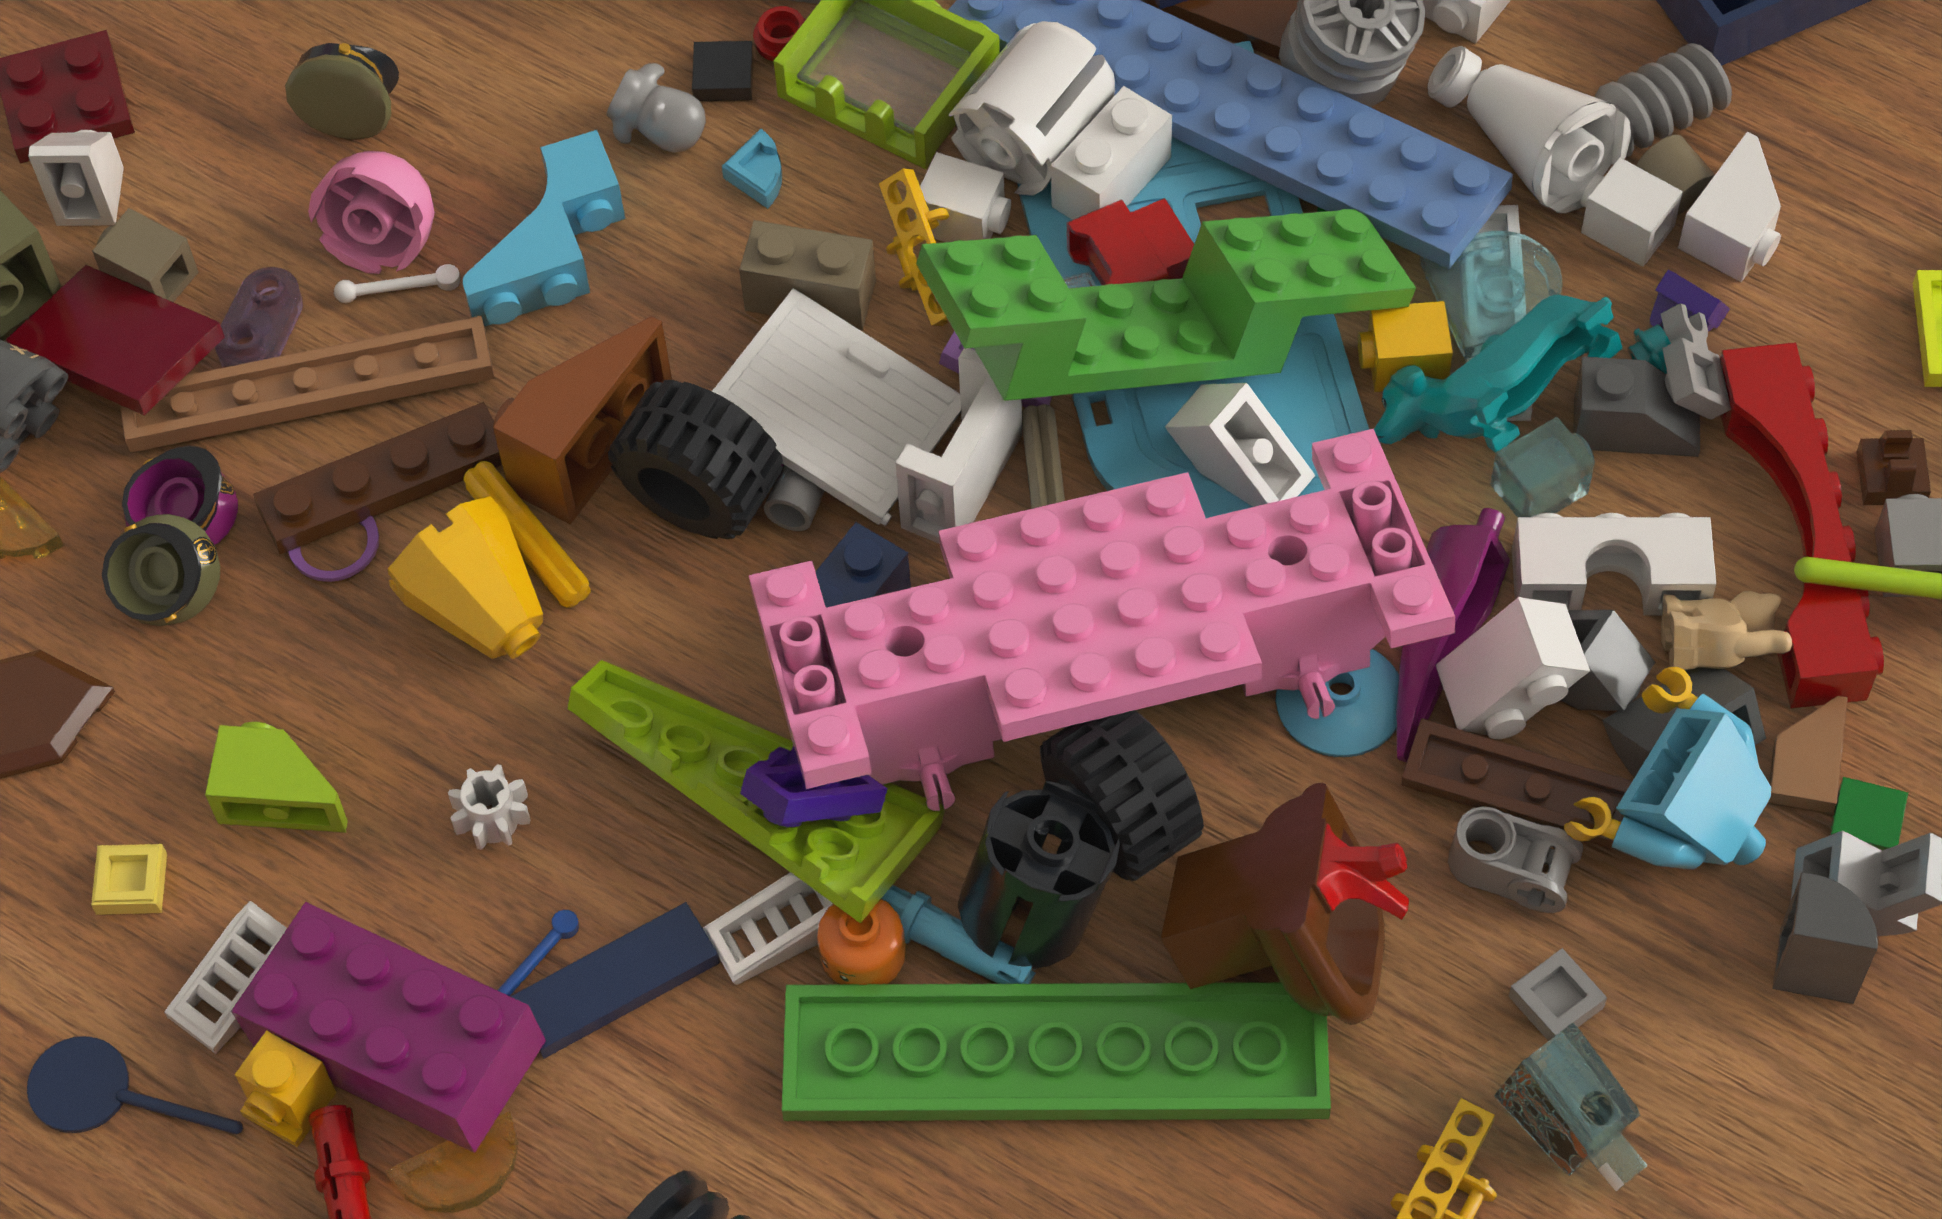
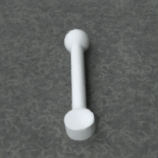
[334,264,460,303]

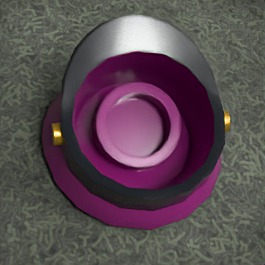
[122,445,238,545]

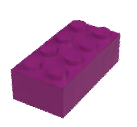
[231,902,546,1153]

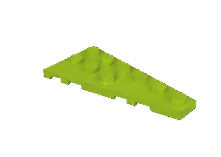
[567,660,945,923]

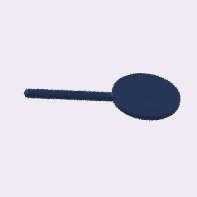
[27,1036,243,1134]

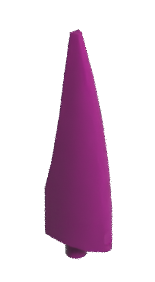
[1396,508,1510,763]

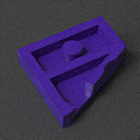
[740,746,887,827]

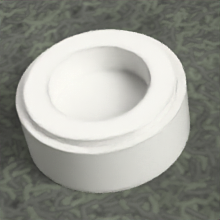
[1428,46,1482,108]

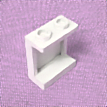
[895,348,1022,544]

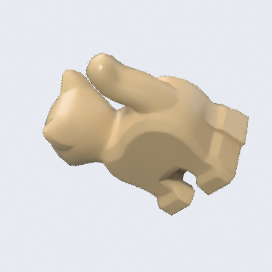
[1661,591,1792,670]

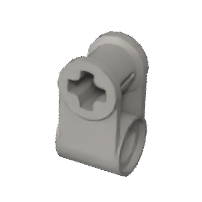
[1448,806,1583,913]

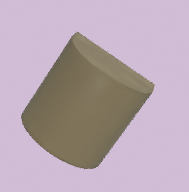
[1636,135,1715,215]

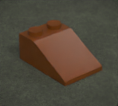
[493,316,672,525]

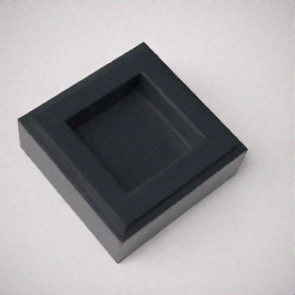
[692,41,754,101]

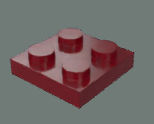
[0,30,135,164]

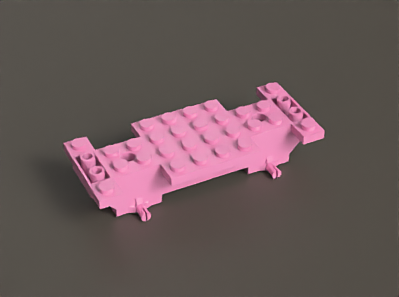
[749,429,1455,811]

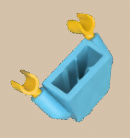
[1564,667,1771,870]

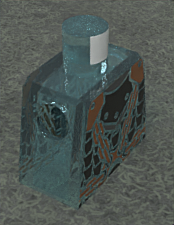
[1494,1022,1648,1191]

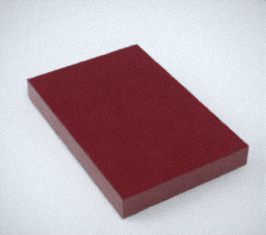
[5,265,225,416]

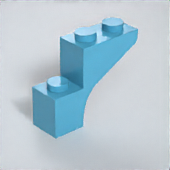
[463,130,625,327]

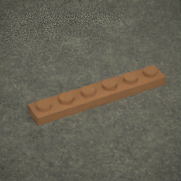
[120,316,495,453]

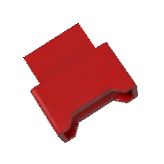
[1067,198,1194,285]

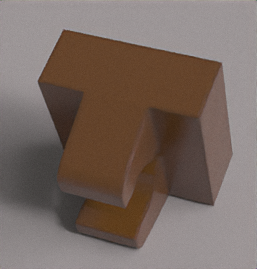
[1856,430,1931,505]

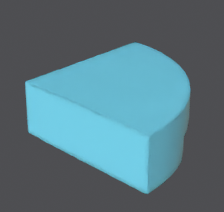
[722,129,782,209]

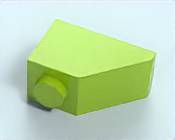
[205,722,348,833]

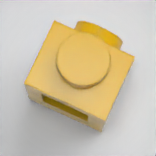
[235,1030,336,1148]

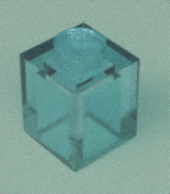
[1490,417,1595,517]

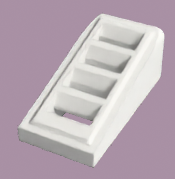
[703,872,833,985]
[164,901,287,1054]

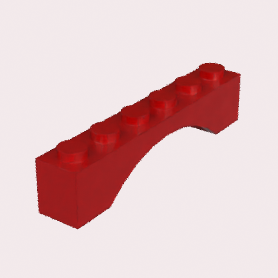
[1720,342,1884,709]

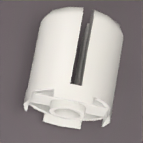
[949,21,1115,196]

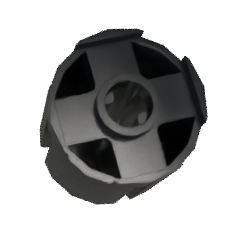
[958,781,1120,970]

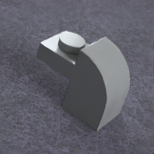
[1791,831,1942,936]

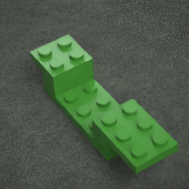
[916,209,1416,401]

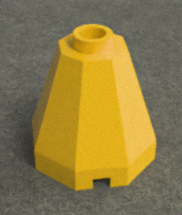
[388,496,543,659]

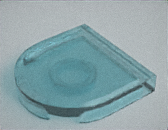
[1420,231,1563,360]

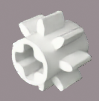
[448,764,531,850]

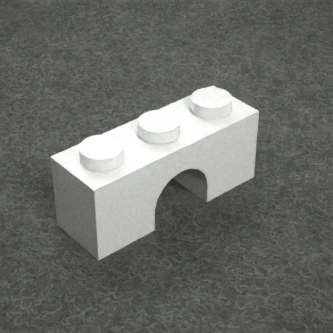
[1512,513,1716,615]

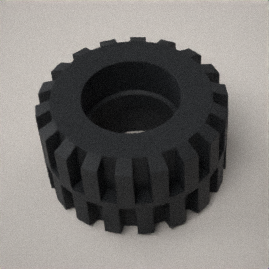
[608,380,783,539]
[1040,710,1204,881]

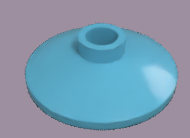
[1276,649,1399,757]

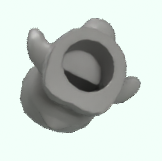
[607,63,706,153]

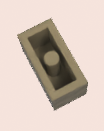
[739,220,876,330]

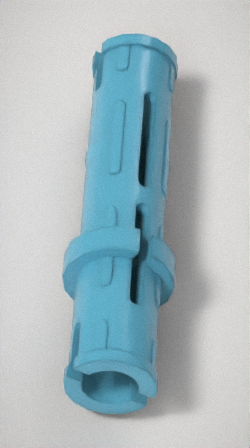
[881,885,1036,984]

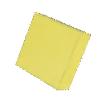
[91,844,167,915]

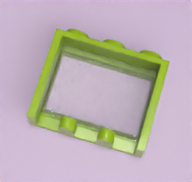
[773,0,1000,169]

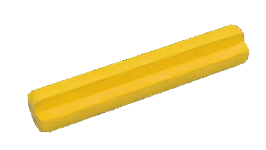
[463,461,591,608]

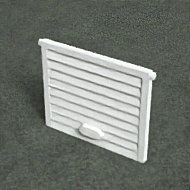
[712,288,961,526]

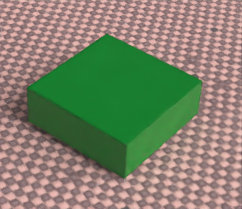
[1829,777,1909,851]

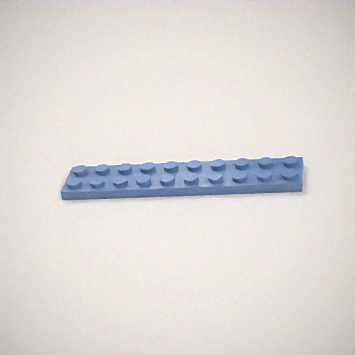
[948,0,1513,269]

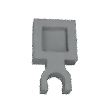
[1661,303,1731,420]

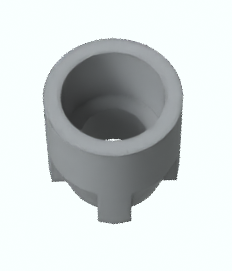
[764,465,824,531]

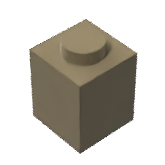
[92,208,199,302]

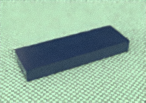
[510,902,720,1059]

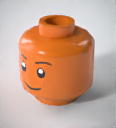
[817,899,906,985]

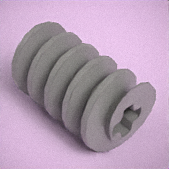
[1595,43,1732,157]

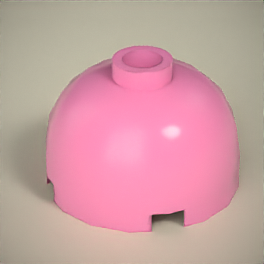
[308,151,435,274]

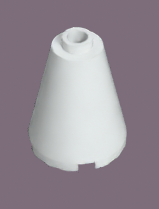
[1467,64,1631,213]

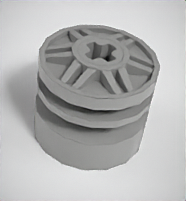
[1279,0,1426,107]

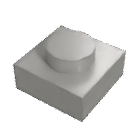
[1508,948,1607,1046]

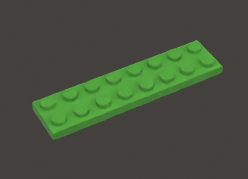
[782,982,1331,1121]

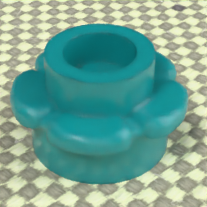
[1627,324,1671,374]

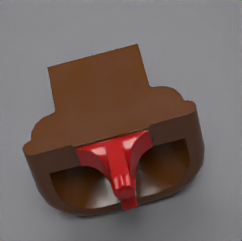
[1161,782,1409,1025]

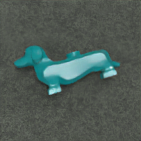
[1374,295,1622,454]

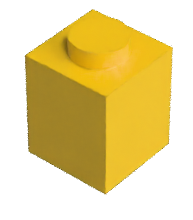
[1358,301,1453,392]

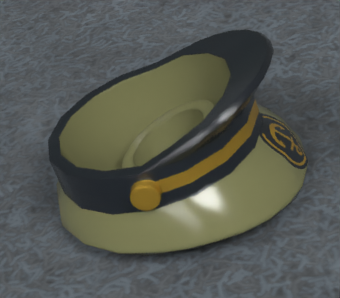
[285,43,399,139]
[102,514,220,626]

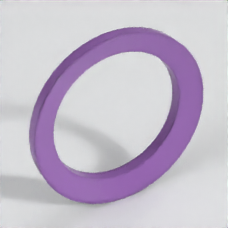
[288,516,379,582]

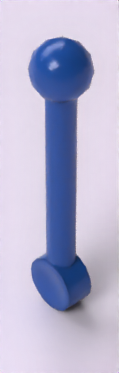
[497,910,579,996]

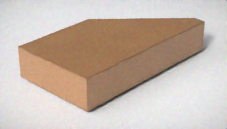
[1768,696,1848,814]

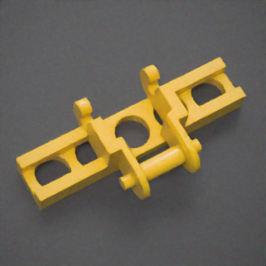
[879,168,950,326]
[1390,1098,1497,1219]

